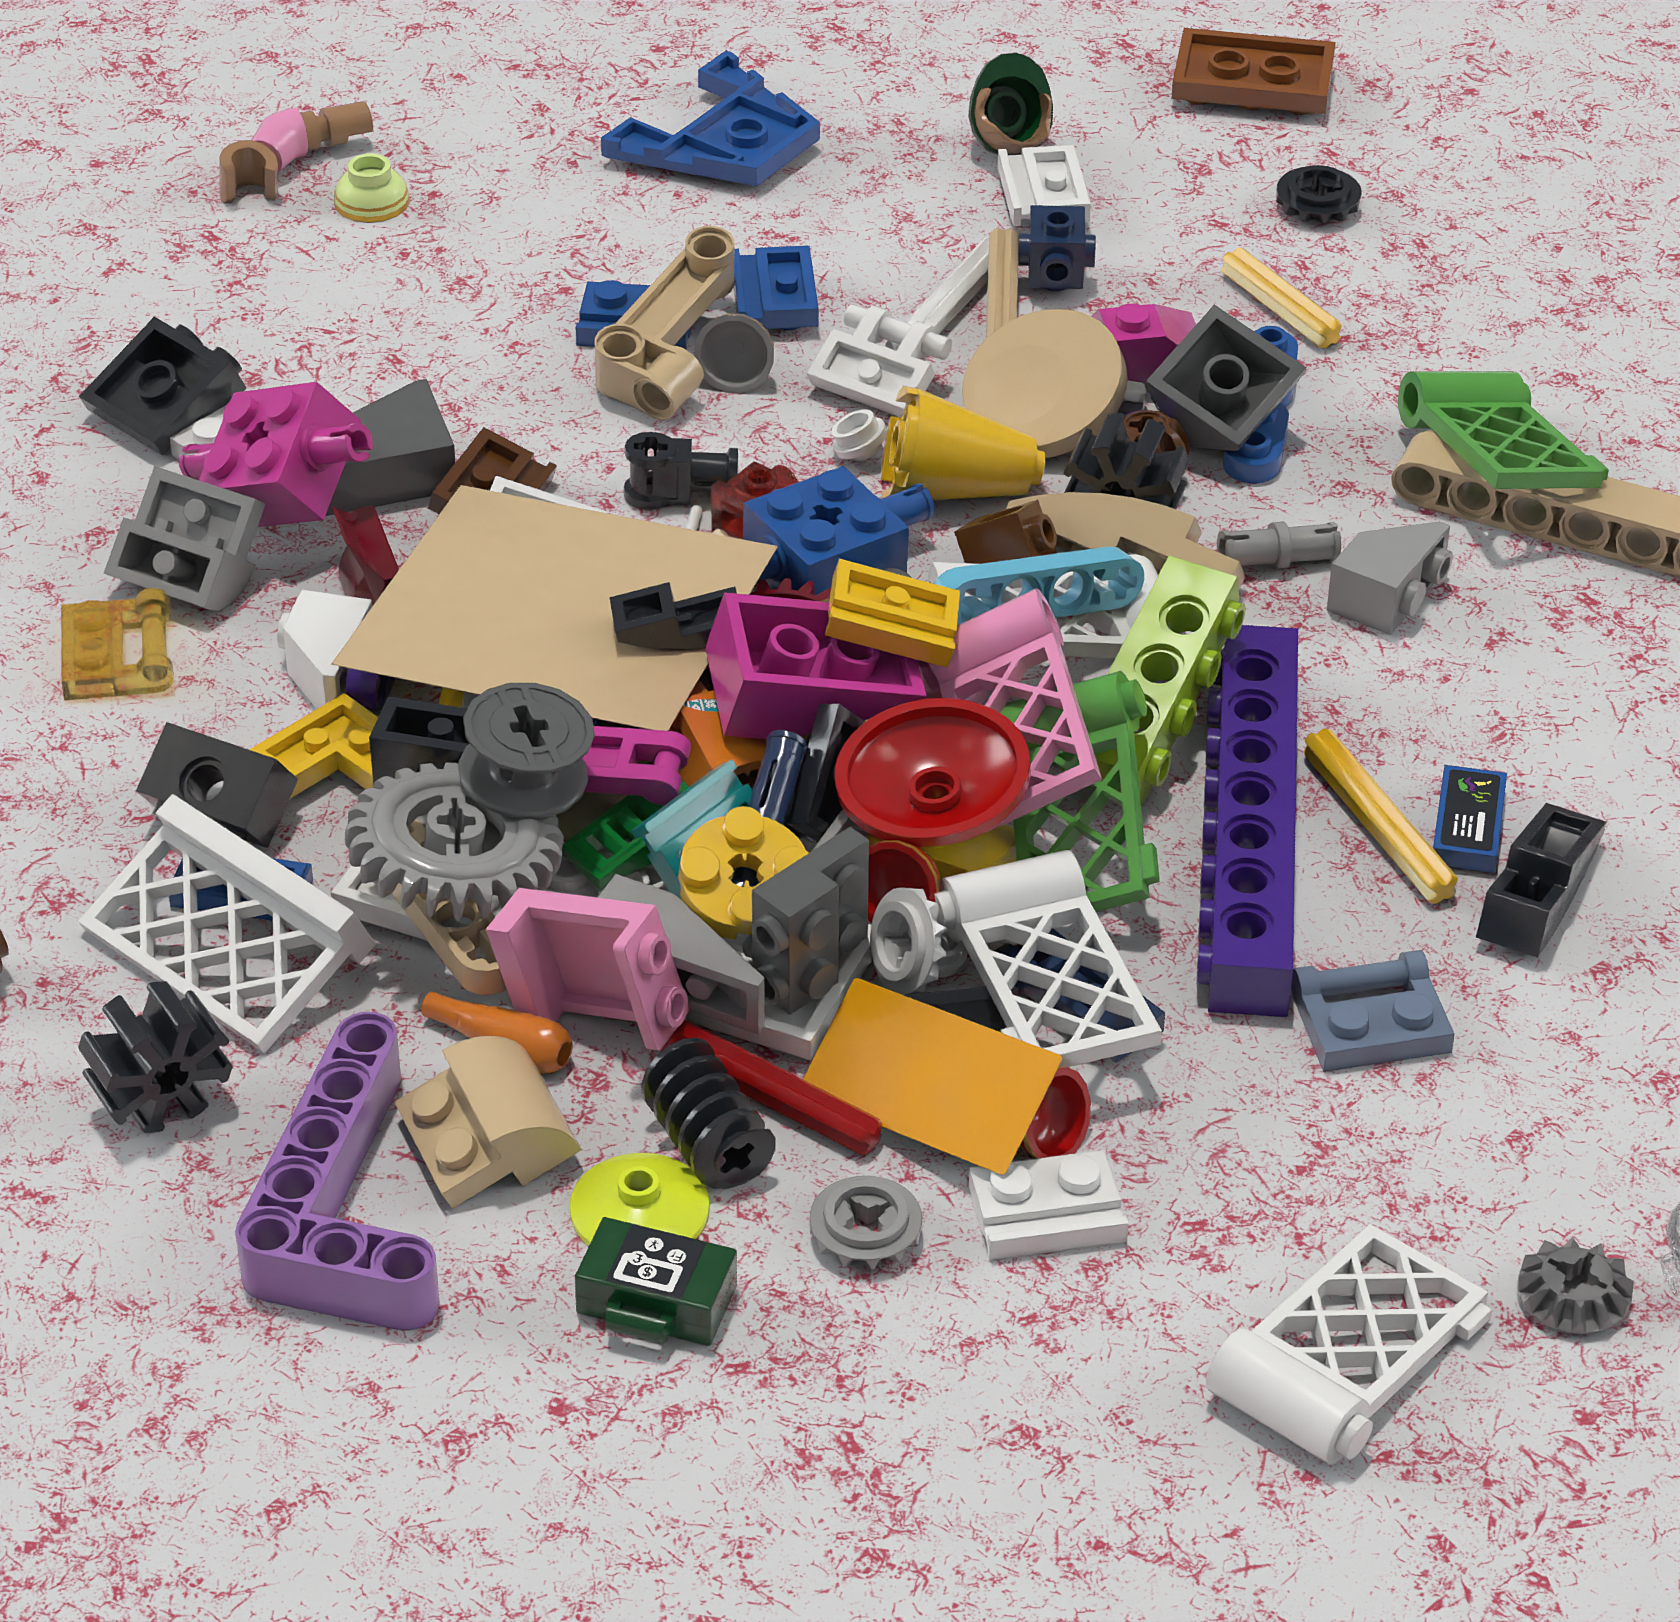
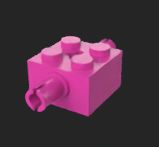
[179,381,373,527]

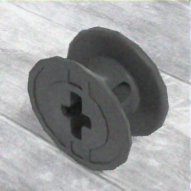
[458,683,595,819]

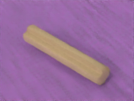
[986,228,1019,338]

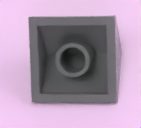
[1145,304,1307,451]

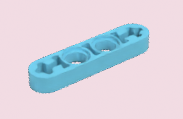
[933,547,1144,625]

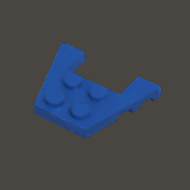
[601,50,820,186]

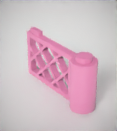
[918,588,1102,833]

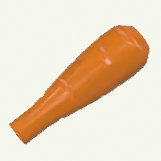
[421,991,573,1074]

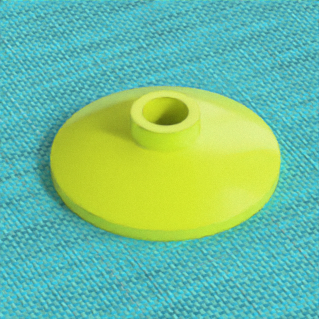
[570,1153,709,1246]

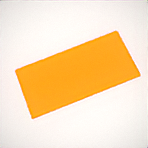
[803,978,1062,1175]

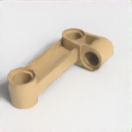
[595,226,735,420]

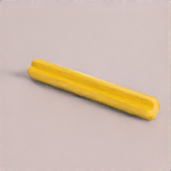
[1304,728,1458,904]

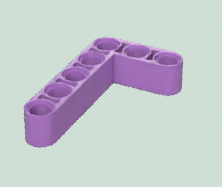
[235,1011,440,1330]

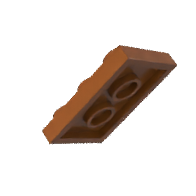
[1171,27,1336,115]

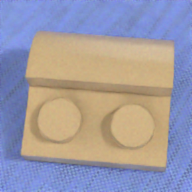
[394,1036,582,1209]

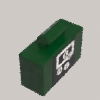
[575,1217,737,1346]

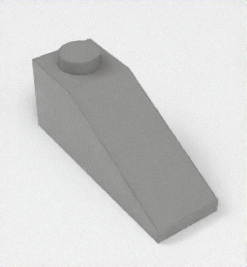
[597,874,765,1035]

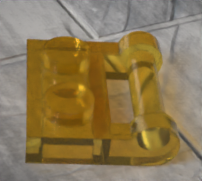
[61,588,174,701]

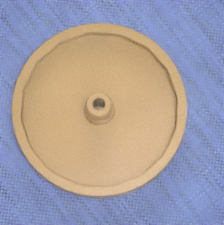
[962,309,1127,458]

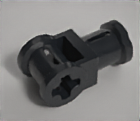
[623,432,738,509]

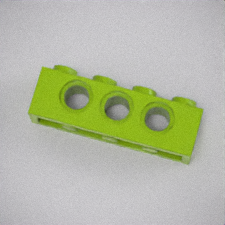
[1085,555,1246,807]

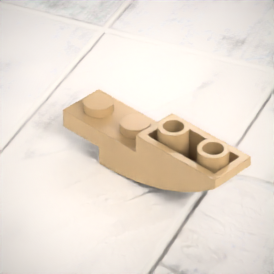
[1006,492,1245,589]

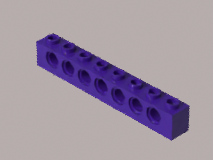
[1196,625,1299,1017]

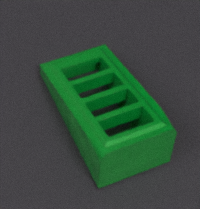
[562,780,689,890]

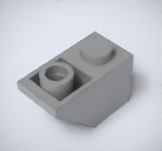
[1327,521,1453,635]

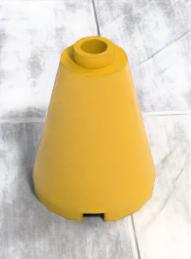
[881,386,1045,500]

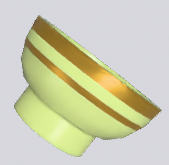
[333,153,410,223]

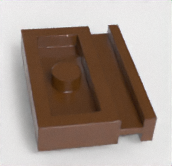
[427,427,557,514]

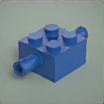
[743,466,935,595]

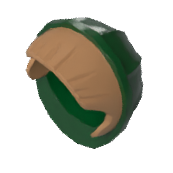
[968,52,1053,155]

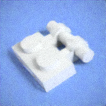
[807,304,952,418]

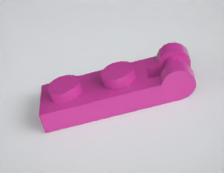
[582,726,691,805]

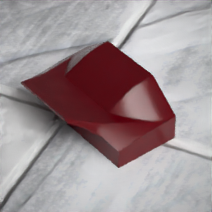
[332,505,399,607]

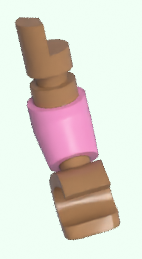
[219,101,374,203]

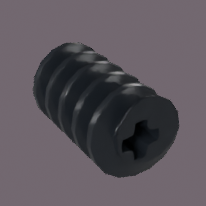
[641,1037,776,1189]

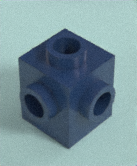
[1018,205,1096,291]

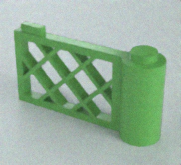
[1398,371,1609,489]
[1001,671,1160,912]

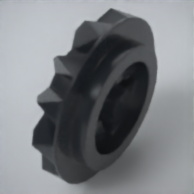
[1276,165,1362,225]

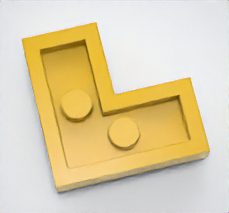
[249,693,378,799]

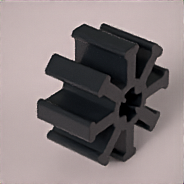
[1064,413,1189,510]
[78,981,233,1133]

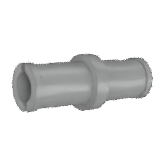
[1217,521,1341,569]

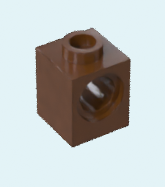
[954,499,1057,564]

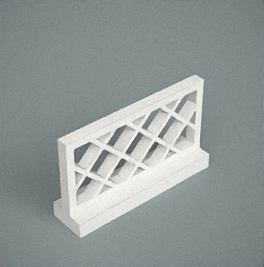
[78,794,376,1054]

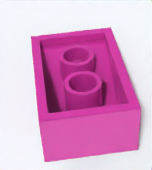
[705,592,927,739]

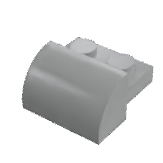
[103,466,265,611]

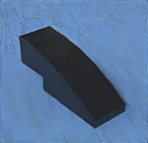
[1476,803,1607,958]

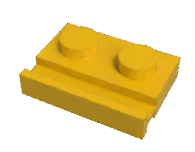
[825,559,960,668]

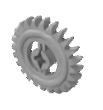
[345,763,564,921]

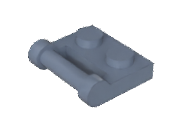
[1291,950,1455,1072]

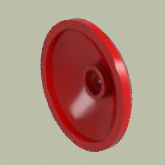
[835,698,1031,847]

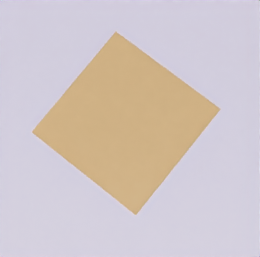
[331,485,778,731]

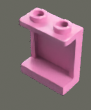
[486,888,690,1051]

